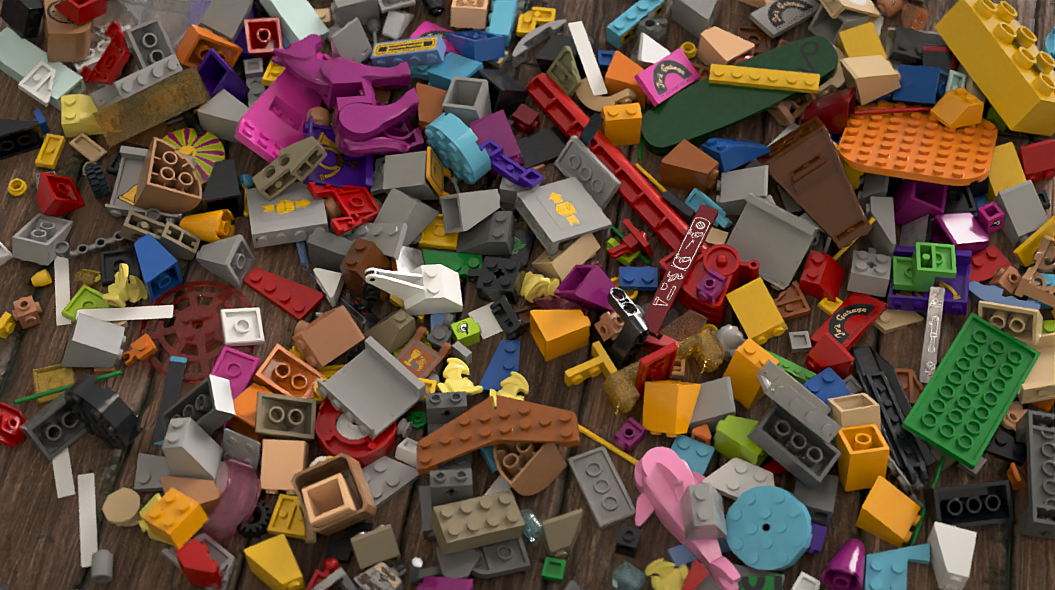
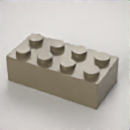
[429,490,525,555]

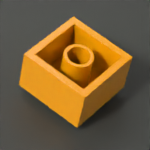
[142,488,209,549]

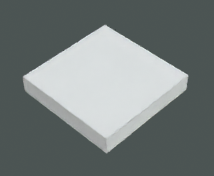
[220,307,265,347]

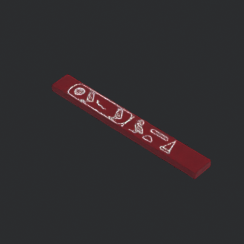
[644,204,718,337]

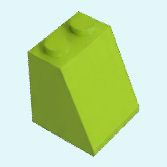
[713,415,769,467]

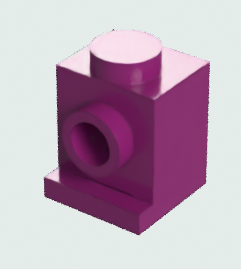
[696,268,726,304]
[614,417,646,454]

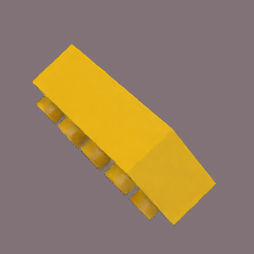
[934,0,1055,137]

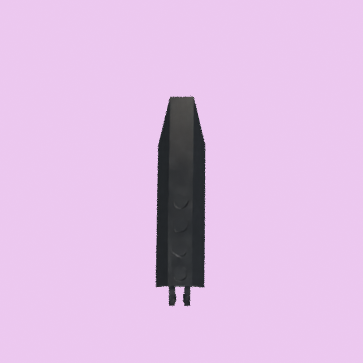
[851,346,936,485]

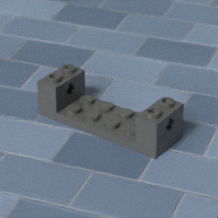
[426,391,473,508]
[1016,410,1055,540]

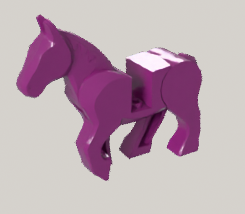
[271,34,424,157]

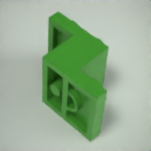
[892,242,957,292]

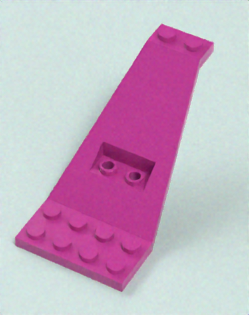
[234,51,332,163]

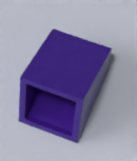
[192,48,250,102]

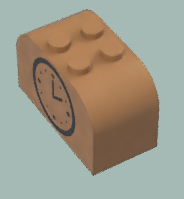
[42,0,94,62]

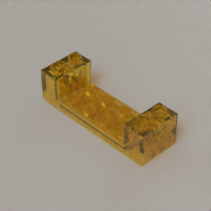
[602,327,726,414]

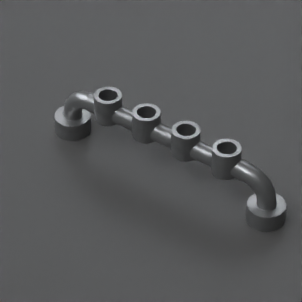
[53,208,161,260]

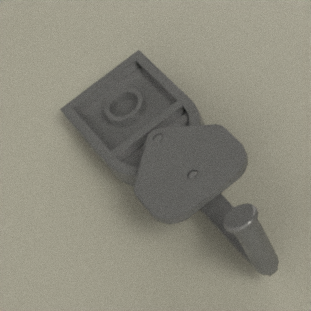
[409,537,531,582]

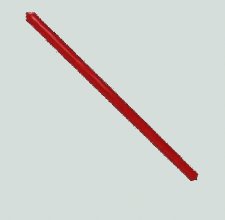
[852,106,934,115]

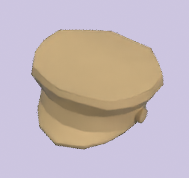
[102,488,144,527]

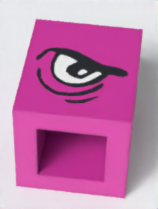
[978,201,1005,234]

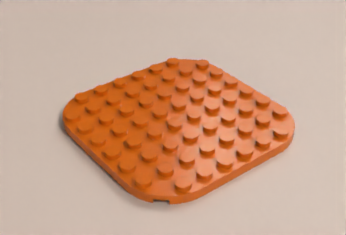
[838,100,998,186]

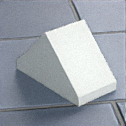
[382,9,414,40]
[313,268,344,307]

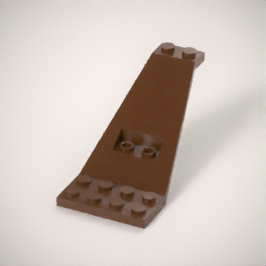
[756,116,873,249]

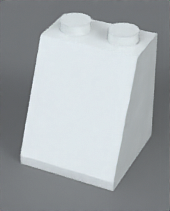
[926,522,977,590]

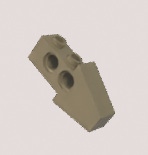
[252,136,328,201]
[119,210,201,261]

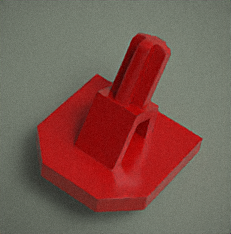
[608,218,654,259]
[0,402,26,448]

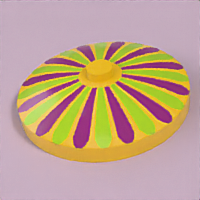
[162,128,226,188]

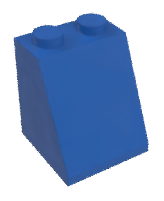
[892,65,949,107]
[134,233,183,304]

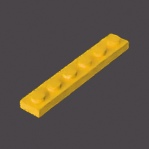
[709,64,820,94]

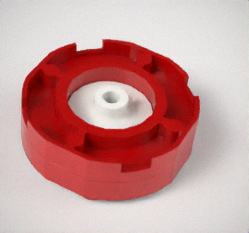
[315,398,397,468]

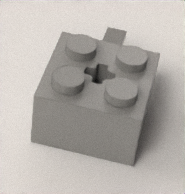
[847,248,891,297]

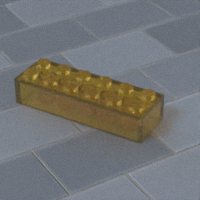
[93,66,211,147]

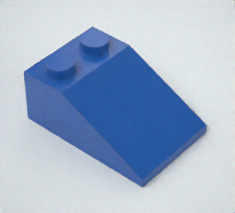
[446,29,505,64]
[701,138,771,173]
[803,367,852,438]

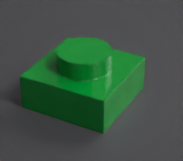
[541,557,566,583]

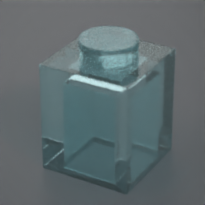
[612,561,646,590]

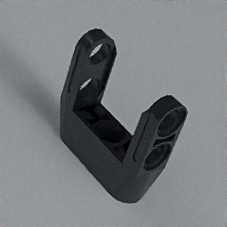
[589,288,650,368]

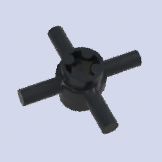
[165,93,204,137]

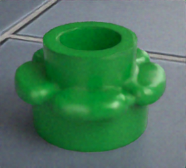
[408,410,427,429]

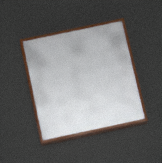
[390,245,425,273]

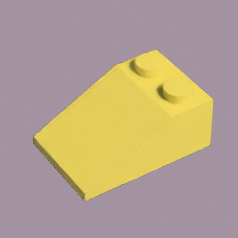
[61,94,121,137]

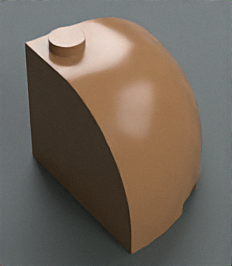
[134,137,202,214]
[493,442,567,496]

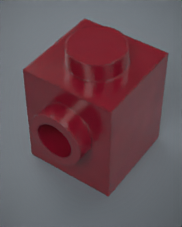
[512,104,540,136]

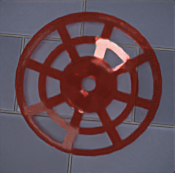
[140,281,254,383]

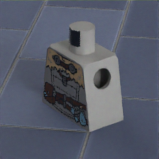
[354,562,406,590]

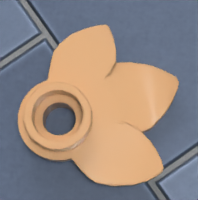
[1001,401,1028,431]

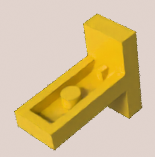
[564,341,618,387]

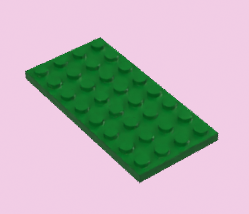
[901,313,1041,470]

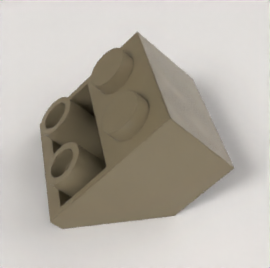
[351,524,401,574]

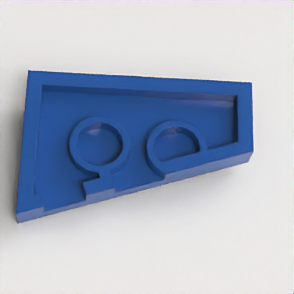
[479,340,521,394]

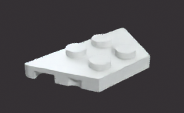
[702,457,774,501]

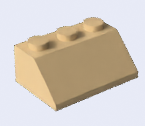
[531,233,601,282]
[978,301,1043,346]

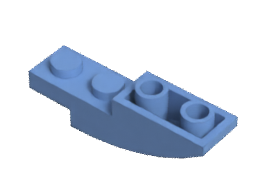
[968,281,1041,312]

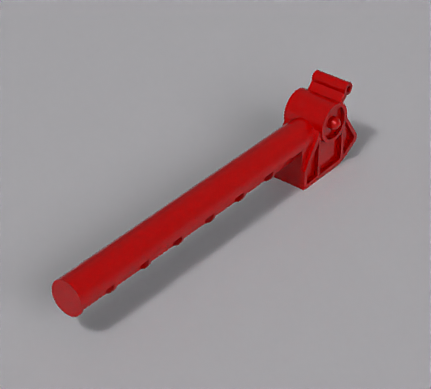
[526,73,759,324]

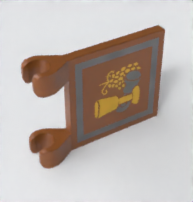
[395,326,452,379]

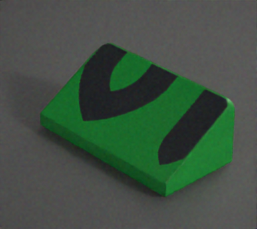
[739,575,783,590]

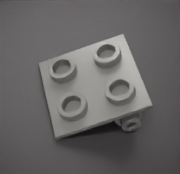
[221,428,262,474]
[887,456,924,495]

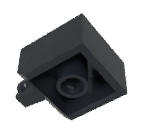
[467,256,526,304]

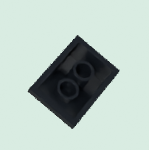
[0,119,44,160]

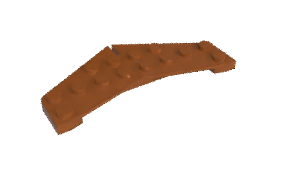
[417,395,580,475]

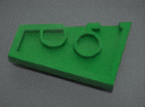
[422,249,483,279]

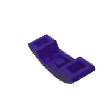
[478,139,545,188]

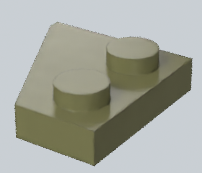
[547,46,582,96]

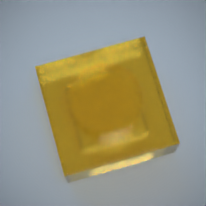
[75,269,101,285]

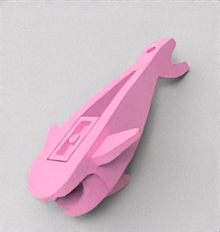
[634,447,741,590]

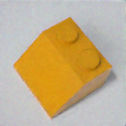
[930,88,984,129]

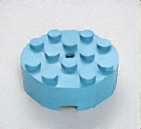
[424,112,491,184]
[725,486,812,571]

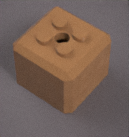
[291,453,377,536]

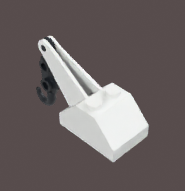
[352,264,463,315]

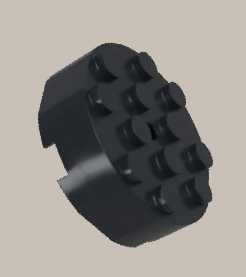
[64,375,142,450]

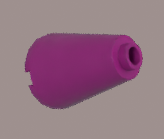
[821,539,865,590]

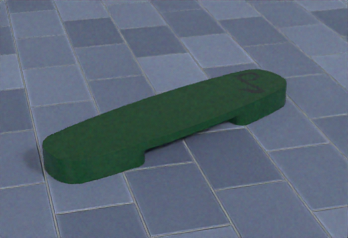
[640,36,839,156]

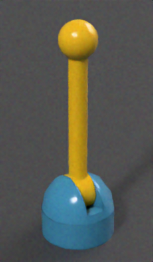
[238,174,253,217]

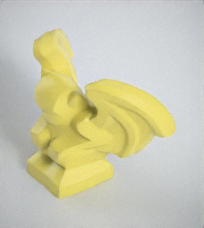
[102,263,148,308]
[520,271,560,303]
[437,358,483,395]
[490,372,529,409]
[644,558,689,590]

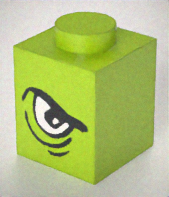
[450,317,482,347]

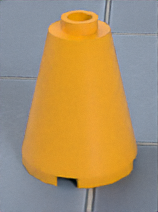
[179,209,235,243]

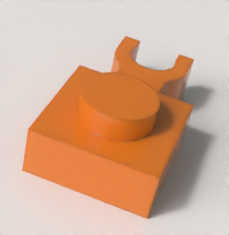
[121,333,158,367]

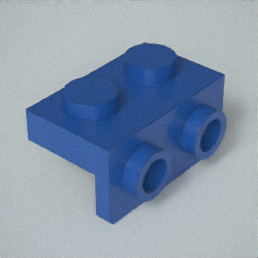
[618,266,658,291]

